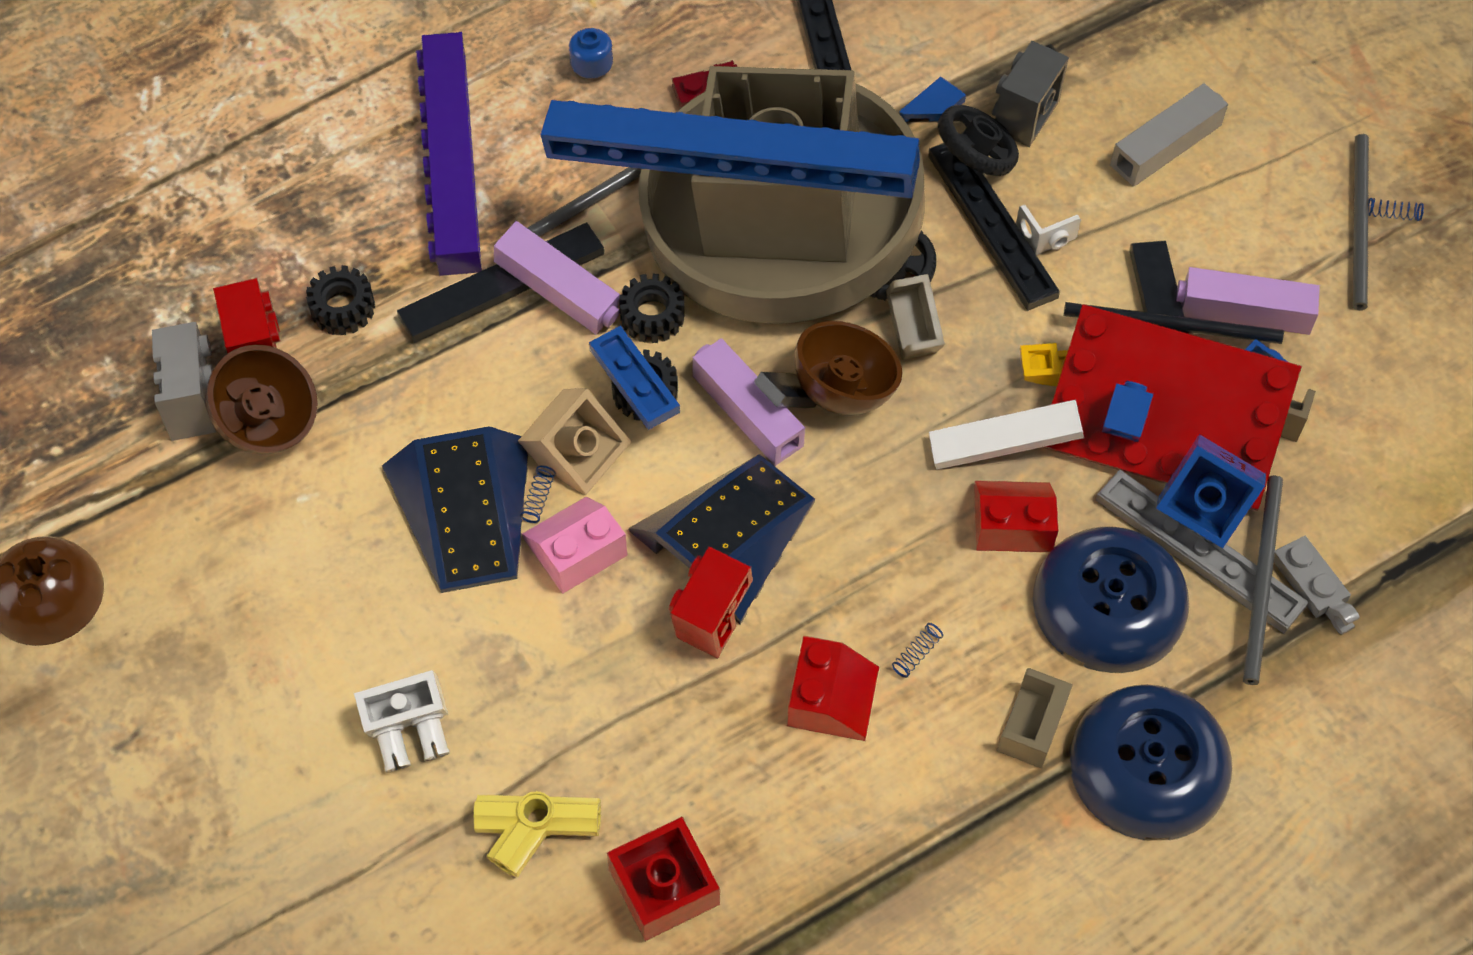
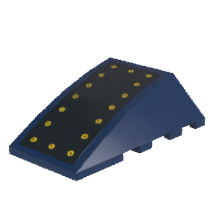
[382,426,528,593]
[629,454,815,625]

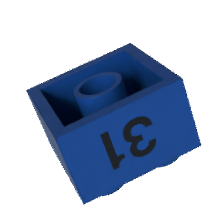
[1156,434,1266,548]

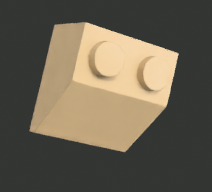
[518,388,631,494]

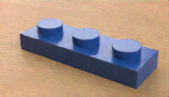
[589,325,680,430]

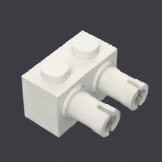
[354,670,450,772]

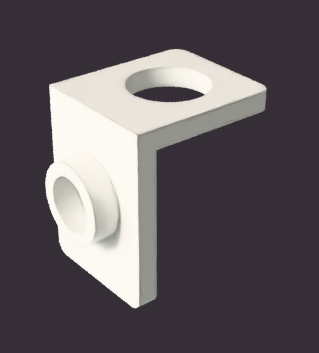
[1016,204,1081,255]

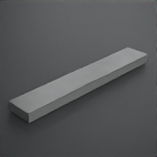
[1096,470,1309,634]

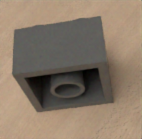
[992,41,1069,147]

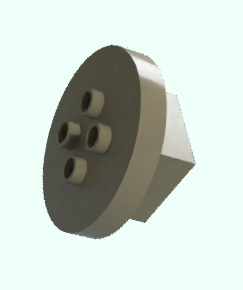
[638,66,925,323]

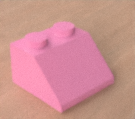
[522,497,627,594]

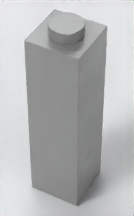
[1110,83,1228,187]

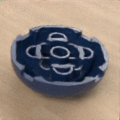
[1033,527,1189,673]
[1069,684,1232,840]

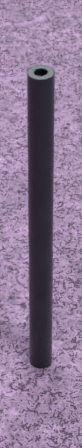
[1063,302,1284,344]

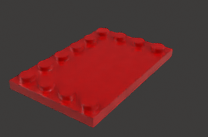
[1042,304,1302,511]

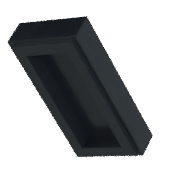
[754,372,817,408]

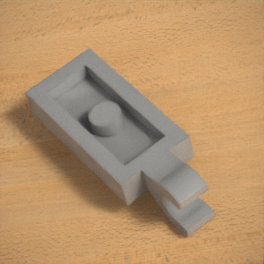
[1274,535,1360,635]

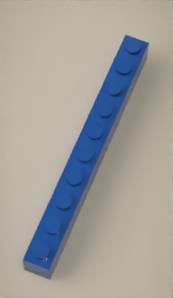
[540,100,920,198]

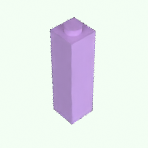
[494,221,620,335]
[1176,267,1320,335]
[692,338,805,466]

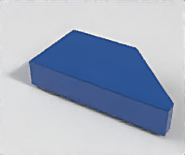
[899,76,966,122]

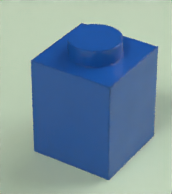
[1102,381,1153,442]

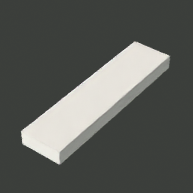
[929,400,1084,470]

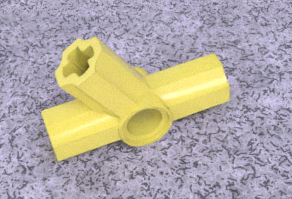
[473,791,601,878]

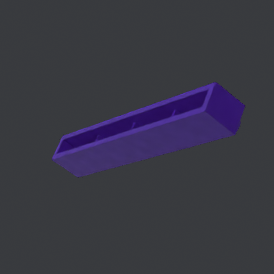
[416,32,482,276]

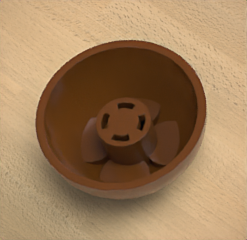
[795,321,903,415]
[205,345,318,454]
[0,536,104,646]

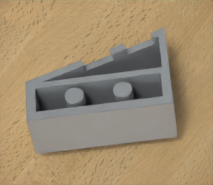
[152,322,216,441]

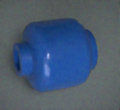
[569,28,613,78]

